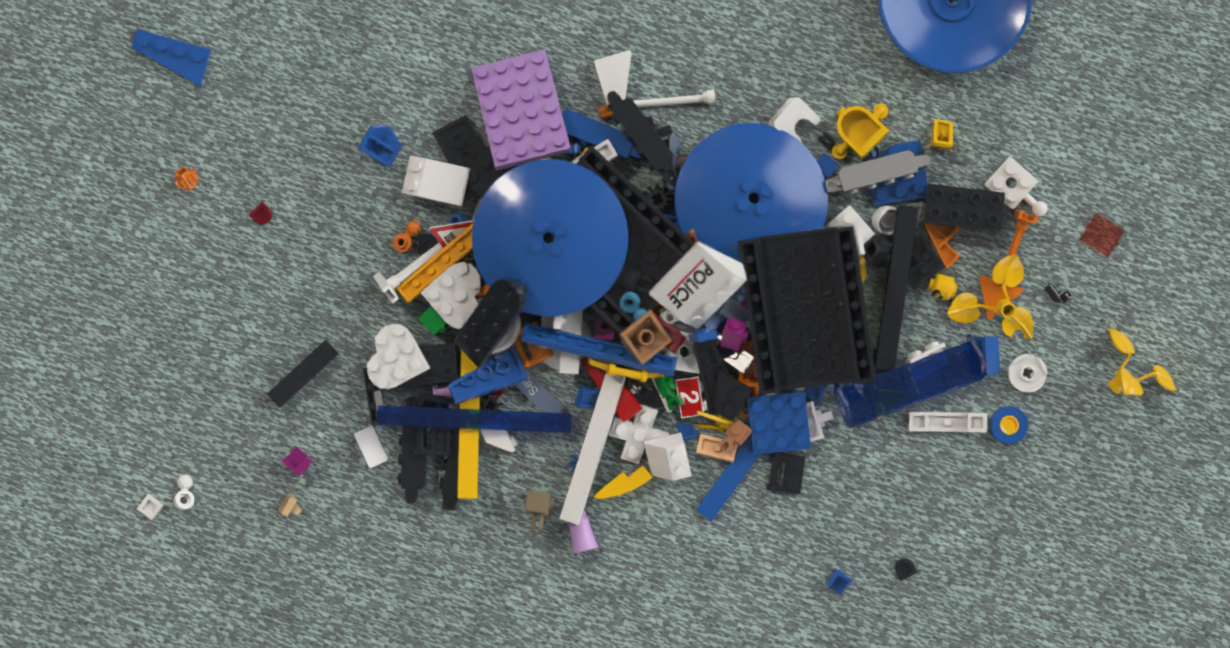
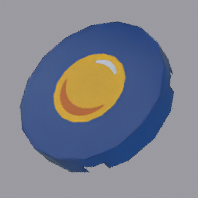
[989,406,1028,444]

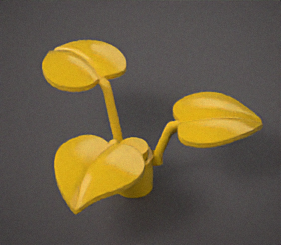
[947,254,1033,339]
[1107,328,1177,396]

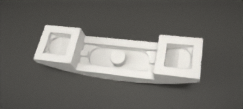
[909,412,987,432]

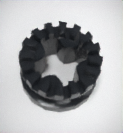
[817,131,836,150]

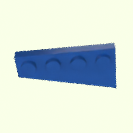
[132,29,211,87]
[448,344,528,405]

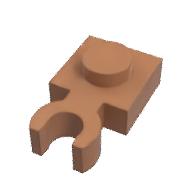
[719,418,752,454]

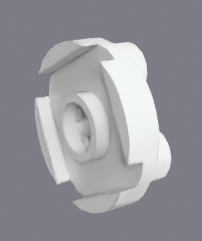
[1008,354,1047,392]

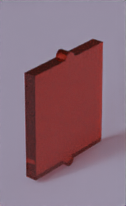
[1079,213,1125,257]

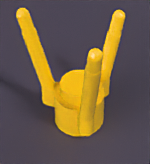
[694,397,734,432]

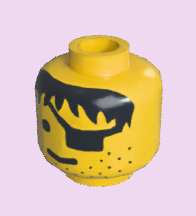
[927,274,957,301]

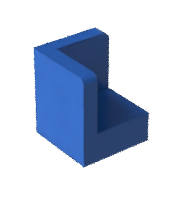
[825,568,853,595]

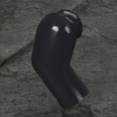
[1044,283,1073,304]

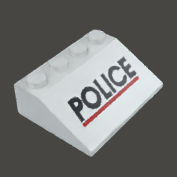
[649,242,747,329]

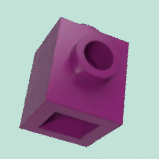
[720,317,749,351]

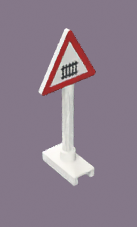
[373,221,474,303]

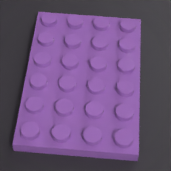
[471,49,571,170]

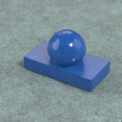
[574,386,600,409]

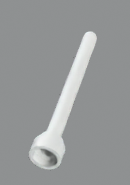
[634,90,715,108]

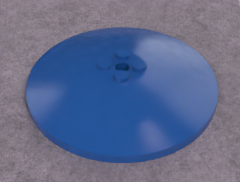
[878,0,1032,73]
[674,123,828,263]
[472,159,628,316]

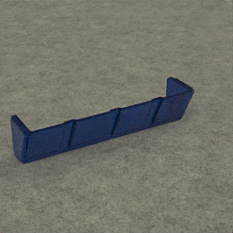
[833,334,987,428]

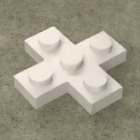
[608,404,669,464]

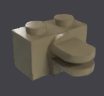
[525,489,555,534]

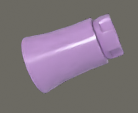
[568,511,599,554]

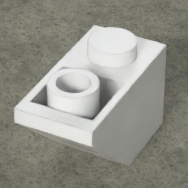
[479,416,517,452]

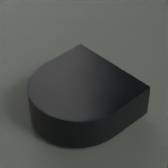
[895,558,918,581]

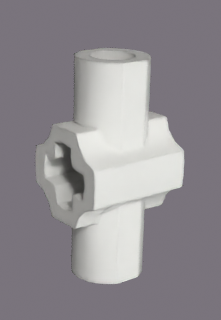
[659,307,680,324]

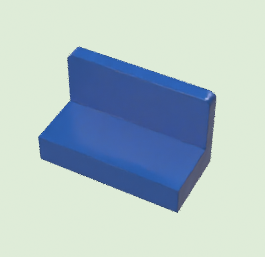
[969,336,1000,376]

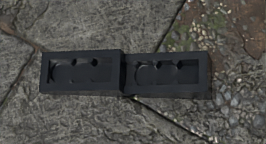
[267,340,339,408]

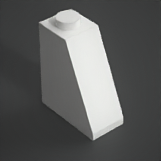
[594,50,632,108]

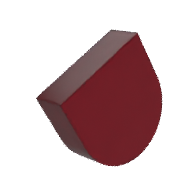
[249,202,272,225]

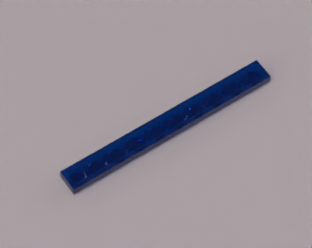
[377,405,572,434]

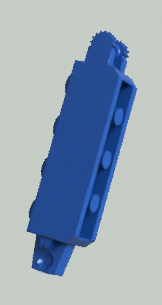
[562,109,644,161]

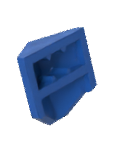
[358,124,402,168]

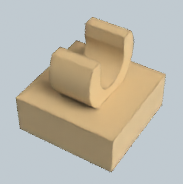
[278,493,302,517]

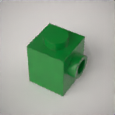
[418,306,448,336]

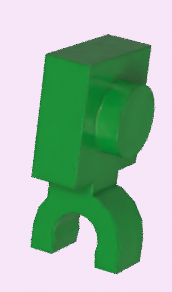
[655,376,685,411]

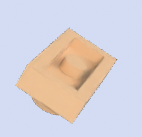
[696,434,738,462]

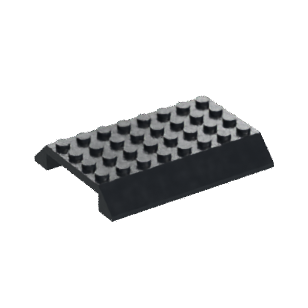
[543,146,695,334]
[738,225,876,395]

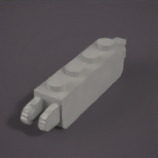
[825,150,931,195]

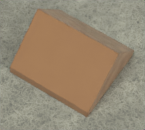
[620,310,672,365]

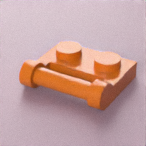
[513,321,554,369]

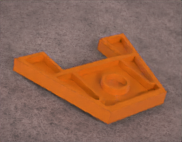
[919,214,961,270]

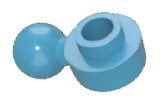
[620,292,647,321]

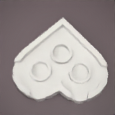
[421,262,481,329]
[367,324,430,389]

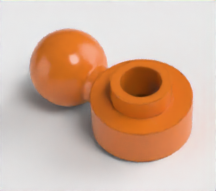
[393,221,421,253]

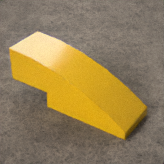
[593,465,653,499]

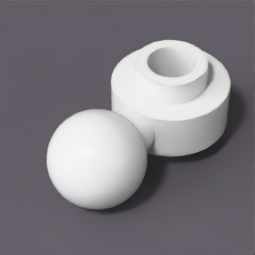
[173,475,194,510]

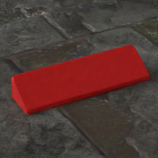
[581,357,642,422]

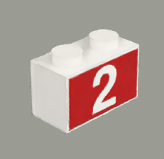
[676,376,708,418]

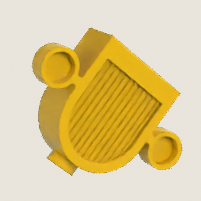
[832,104,889,160]

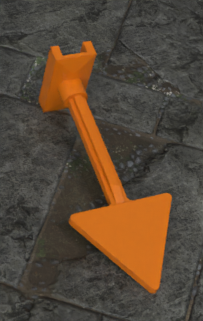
[979,208,1038,320]

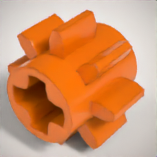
[174,167,199,191]

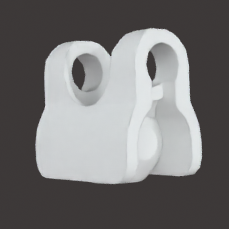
[768,97,821,142]

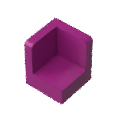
[282,447,314,476]

